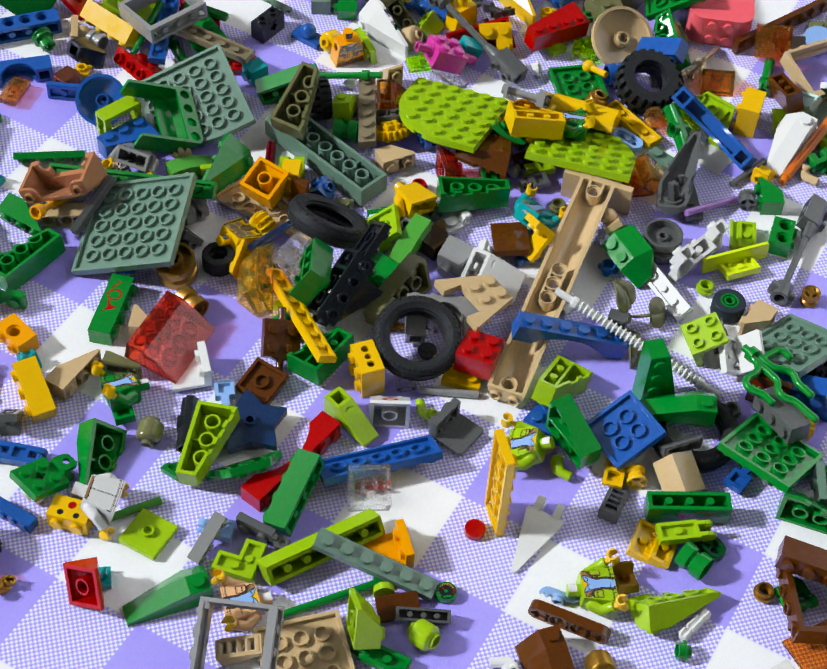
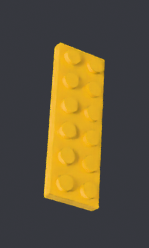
[484,428,518,537]

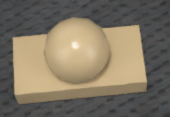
[70,14,90,39]
[601,208,623,235]

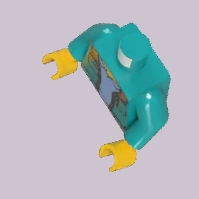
[513,183,566,230]

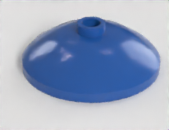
[75,73,126,125]

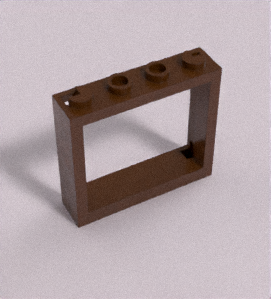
[775,568,827,645]

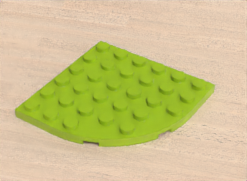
[399,77,508,154]
[525,128,636,183]

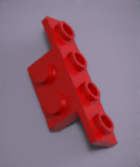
[113,46,162,81]

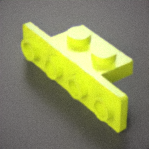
[701,242,770,281]

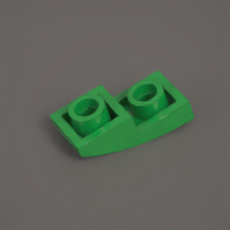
[491,117,527,145]

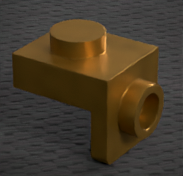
[612,560,639,595]

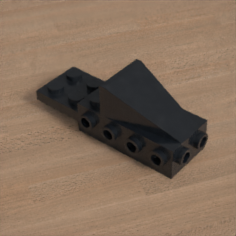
[306,220,392,328]

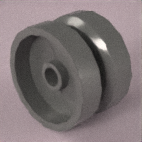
[643,218,684,265]

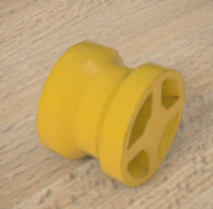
[625,464,647,489]

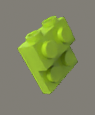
[366,203,402,252]

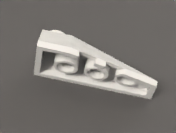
[766,112,818,179]

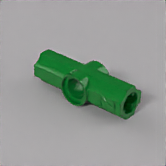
[663,103,690,151]

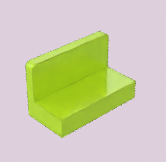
[417,10,445,40]

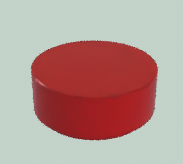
[464,519,486,541]

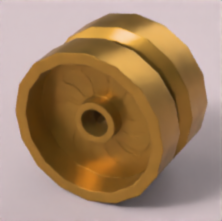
[155,242,198,290]

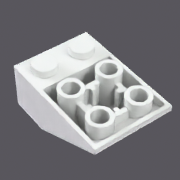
[461,247,526,306]

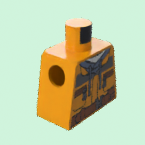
[330,28,365,68]

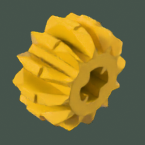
[249,210,279,242]

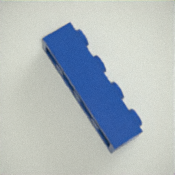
[0,496,39,534]

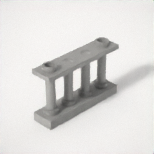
[501,80,554,109]

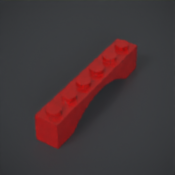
[241,410,341,512]

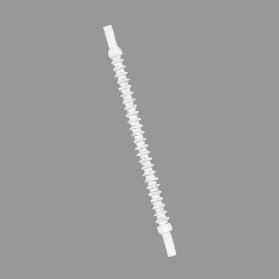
[554,287,721,399]

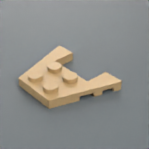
[434,274,513,332]

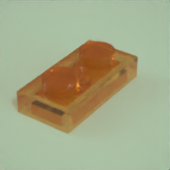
[0,76,31,107]

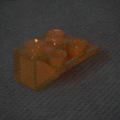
[754,24,793,59]
[376,79,406,110]
[621,152,662,198]

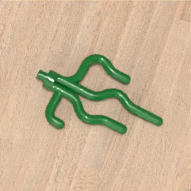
[741,344,819,423]

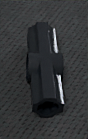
[176,395,200,453]

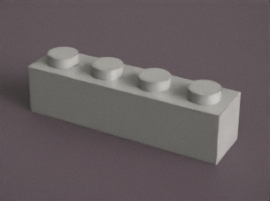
[187,511,228,565]

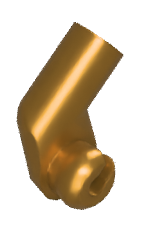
[0,574,16,595]

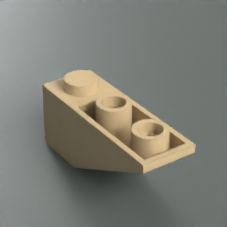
[44,349,102,401]

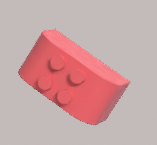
[685,0,755,47]

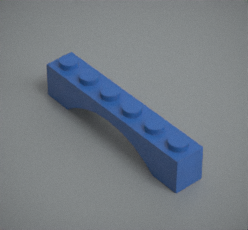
[671,85,758,171]
[511,311,629,359]

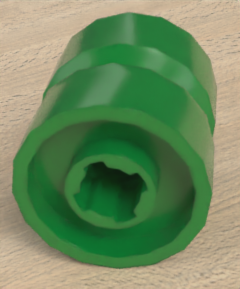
[332,118,358,143]
[674,541,715,581]

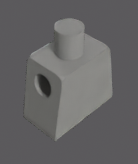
[437,235,474,277]

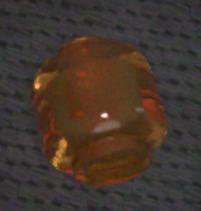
[644,106,667,130]

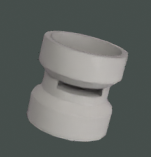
[85,29,109,50]

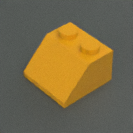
[239,156,290,210]

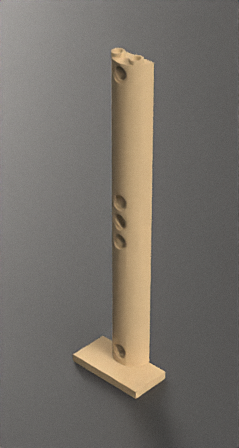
[487,168,634,406]

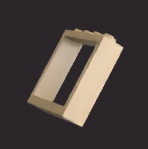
[780,38,827,103]

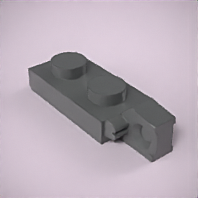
[236,512,291,551]

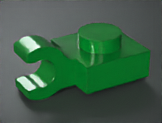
[0,288,28,310]

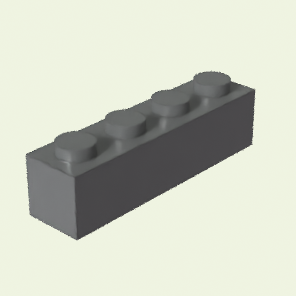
[394,606,451,626]

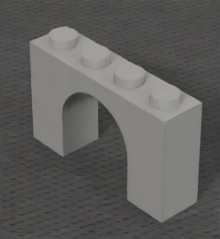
[405,292,483,344]

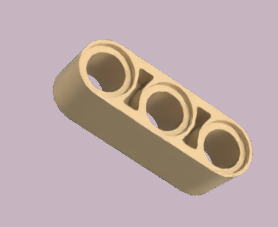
[40,202,88,228]

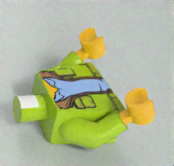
[501,412,555,471]
[566,548,629,616]

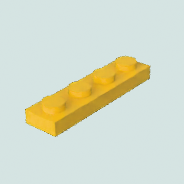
[606,99,662,149]

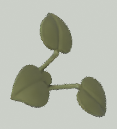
[612,280,667,369]

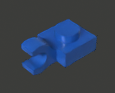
[723,467,752,495]

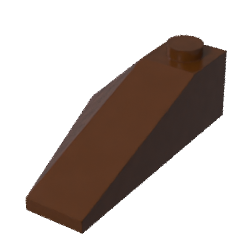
[515,624,575,669]

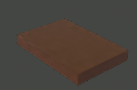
[490,222,531,257]

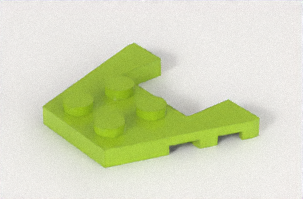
[665,91,736,149]

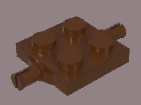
[260,307,301,371]

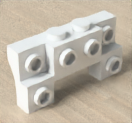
[667,218,730,284]

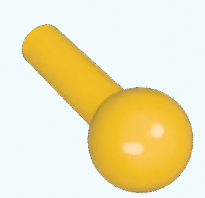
[582,60,609,78]

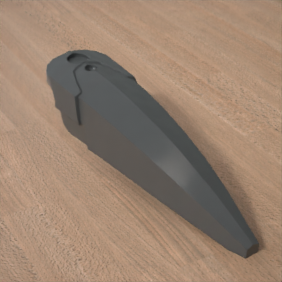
[656,131,701,214]

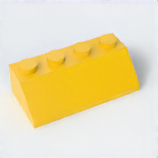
[79,0,147,48]

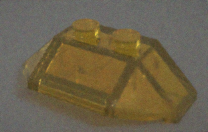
[237,243,273,318]

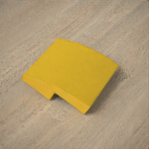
[625,518,677,569]

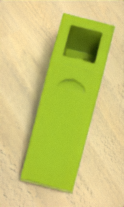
[324,386,379,447]

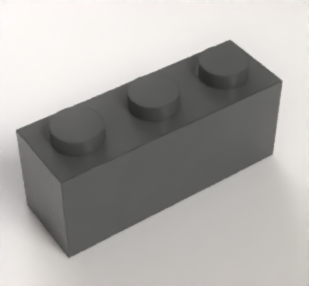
[752,386,812,444]

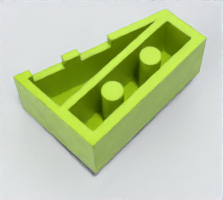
[531,355,593,407]

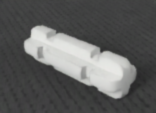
[678,608,712,641]

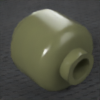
[136,416,164,447]

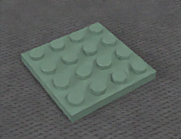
[762,313,827,378]

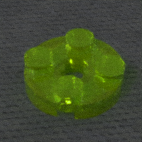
[572,36,600,63]

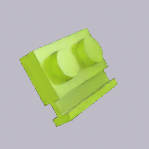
[729,219,756,250]

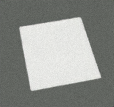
[698,140,732,175]

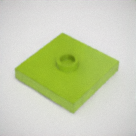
[118,508,178,561]

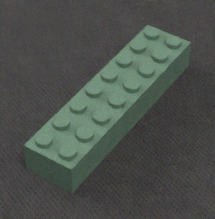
[265,115,387,206]

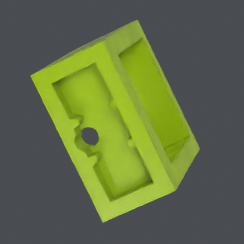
[95,96,142,136]

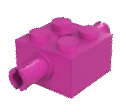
[414,34,477,75]

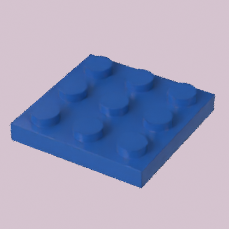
[587,390,667,471]

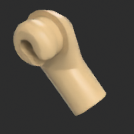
[799,164,820,186]

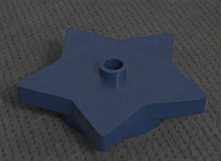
[227,390,287,455]

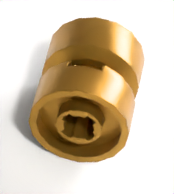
[173,285,209,321]

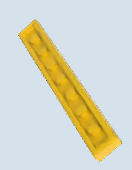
[263,268,337,363]

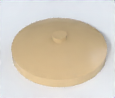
[591,6,653,65]

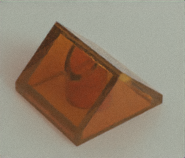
[698,69,735,97]

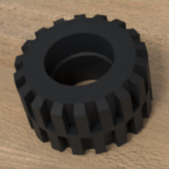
[310,76,333,121]

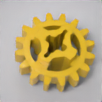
[377,120,410,143]

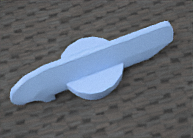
[539,586,579,605]

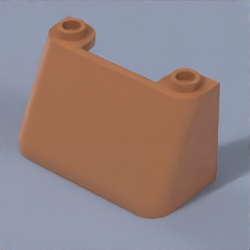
[18,151,108,203]

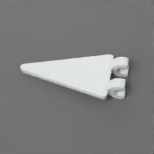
[511,495,566,574]

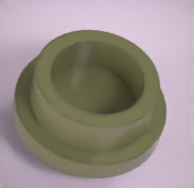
[549,198,567,214]

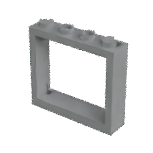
[118,0,208,44]
[189,596,285,669]

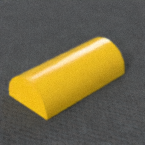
[549,93,621,133]

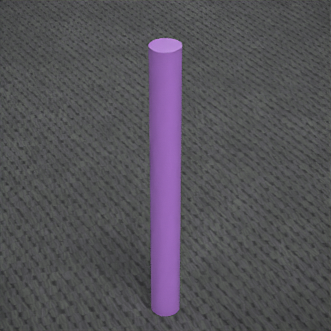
[684,196,738,216]

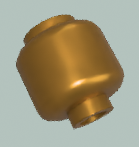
[584,89,608,106]
[584,649,616,669]

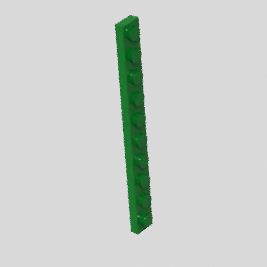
[49,162,218,201]

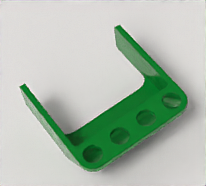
[120,79,204,154]

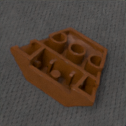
[454,134,512,179]

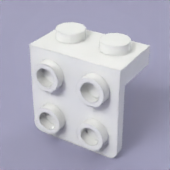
[718,329,765,376]

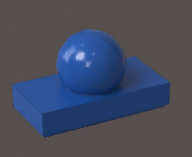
[291,23,321,50]

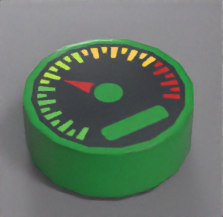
[435,582,457,604]

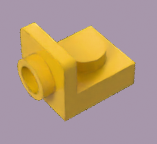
[750,165,777,184]

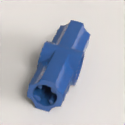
[404,0,448,23]

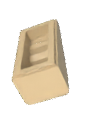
[215,633,263,666]

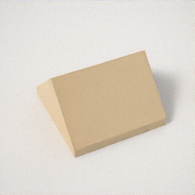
[653,450,706,492]

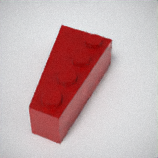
[524,1,590,52]

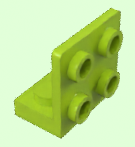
[680,312,729,367]

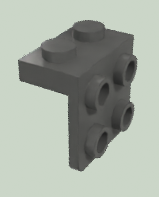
[429,397,483,456]

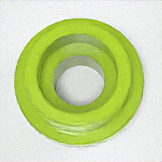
[696,279,715,296]

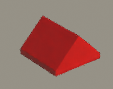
[63,557,105,611]

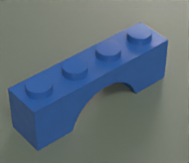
[0,54,53,88]

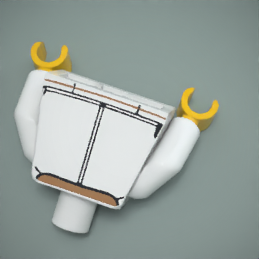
[71,473,129,541]

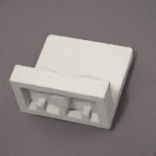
[167,341,213,392]

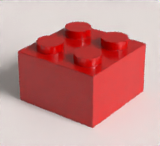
[453,328,505,381]

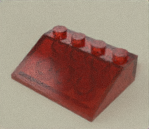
[124,290,215,384]

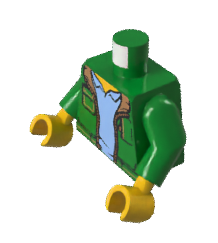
[561,99,596,141]
[91,361,150,412]

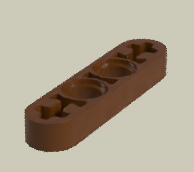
[528,599,611,644]

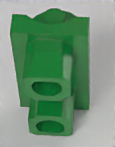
[806,147,827,175]

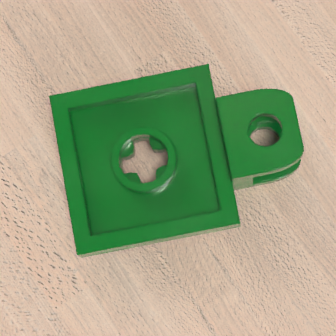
[9,454,77,502]

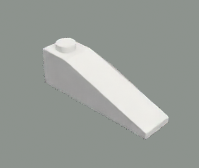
[358,0,408,59]

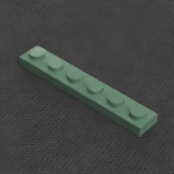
[312,527,438,602]

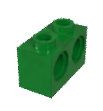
[768,216,798,258]

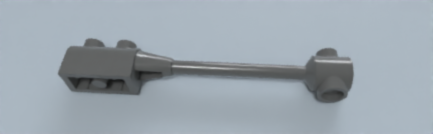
[429,0,528,84]
[767,193,827,305]

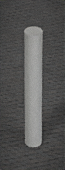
[420,386,479,399]

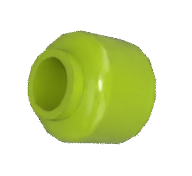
[407,618,441,652]

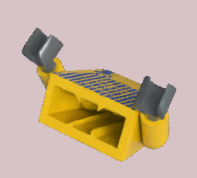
[393,182,443,231]

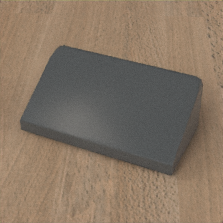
[658,435,703,458]

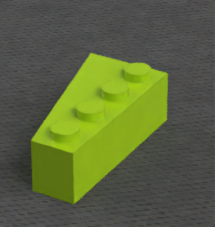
[175,400,240,487]

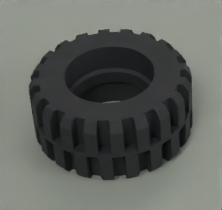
[613,48,681,116]

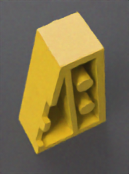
[504,100,566,141]
[10,356,57,423]

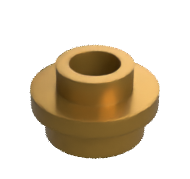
[753,582,775,603]

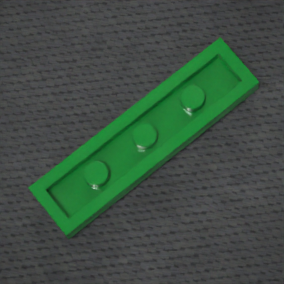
[13,150,87,163]

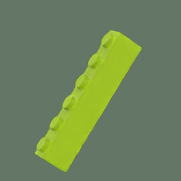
[257,508,386,587]

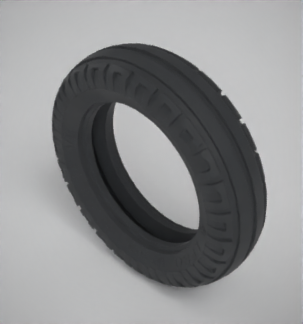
[287,193,368,249]
[372,295,462,381]
[652,391,739,473]

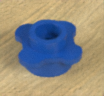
[597,259,619,277]

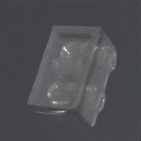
[428,69,468,89]

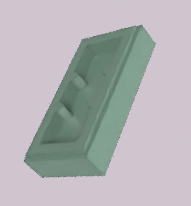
[810,461,827,505]

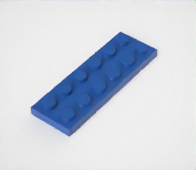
[319,434,443,486]

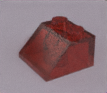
[435,145,466,178]

